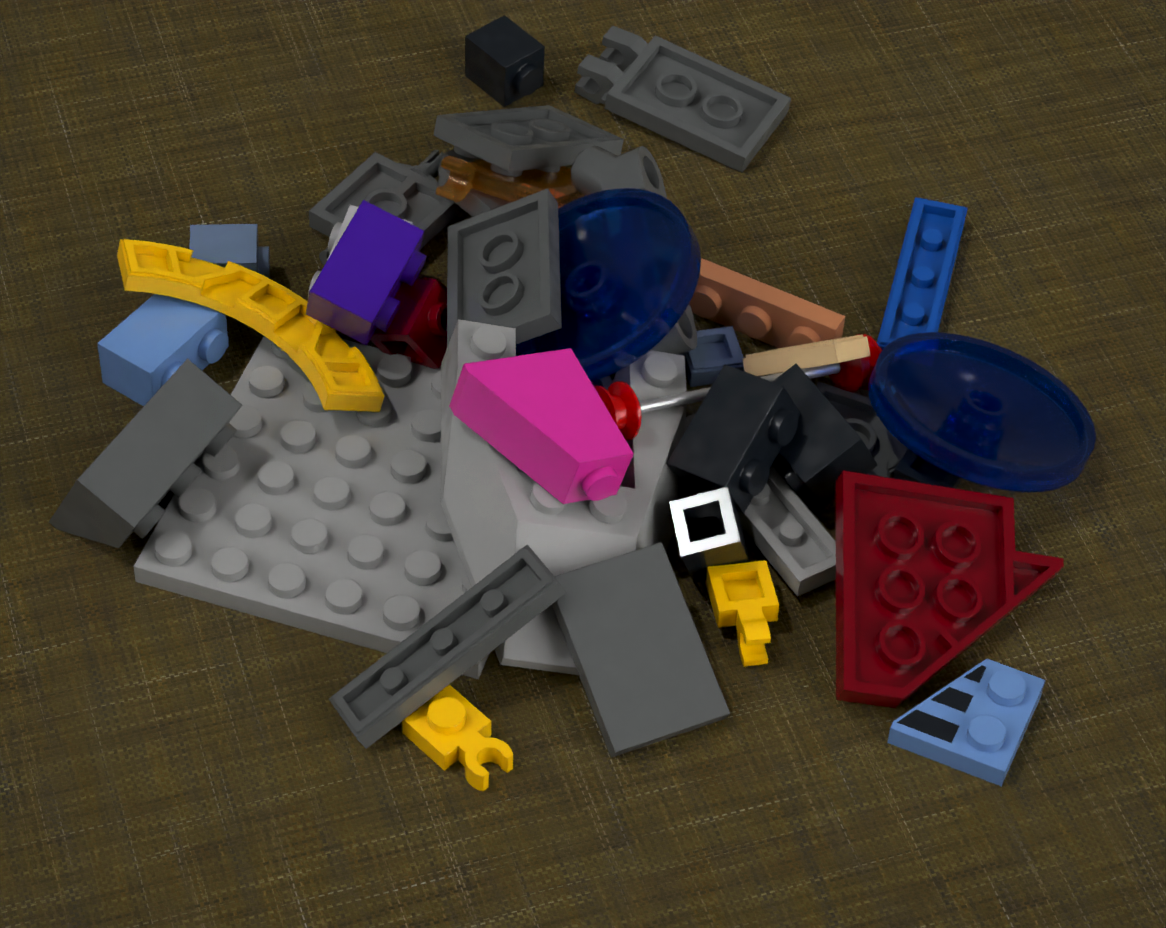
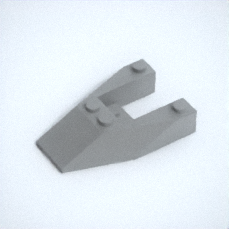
[440,319,687,675]

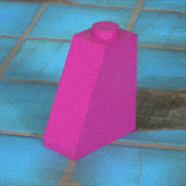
[449,348,634,504]

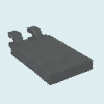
[574,26,791,173]

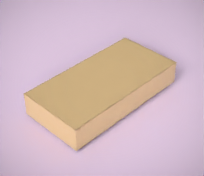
[742,334,871,376]

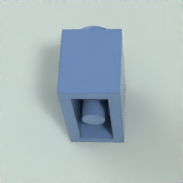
[97,294,229,406]

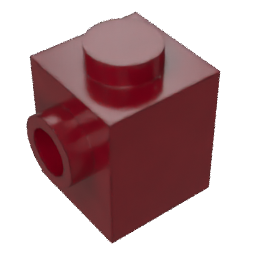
[370,277,447,369]

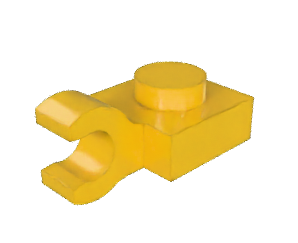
[706,560,779,667]

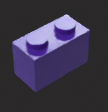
[306,200,427,346]

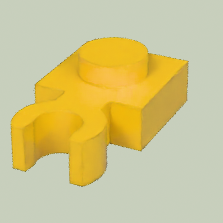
[402,684,513,791]

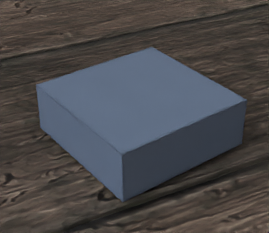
[680,326,745,387]

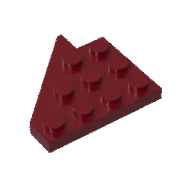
[836,470,1064,708]

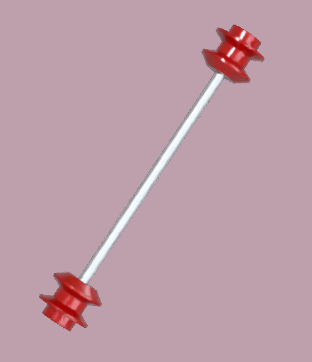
[594,334,885,441]

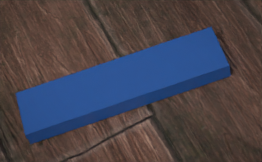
[877,197,968,370]

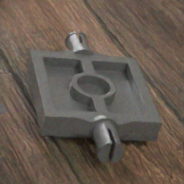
[309,150,462,266]

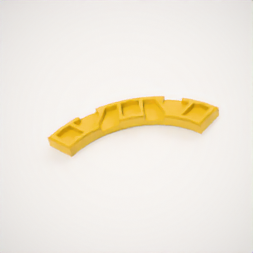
[117,239,385,412]

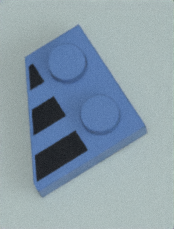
[887,659,1045,787]

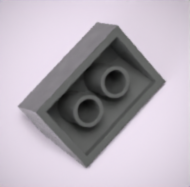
[49,358,242,548]

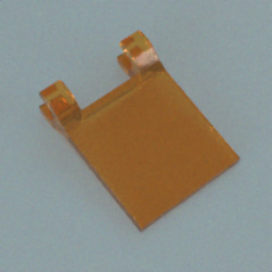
[435,155,588,207]

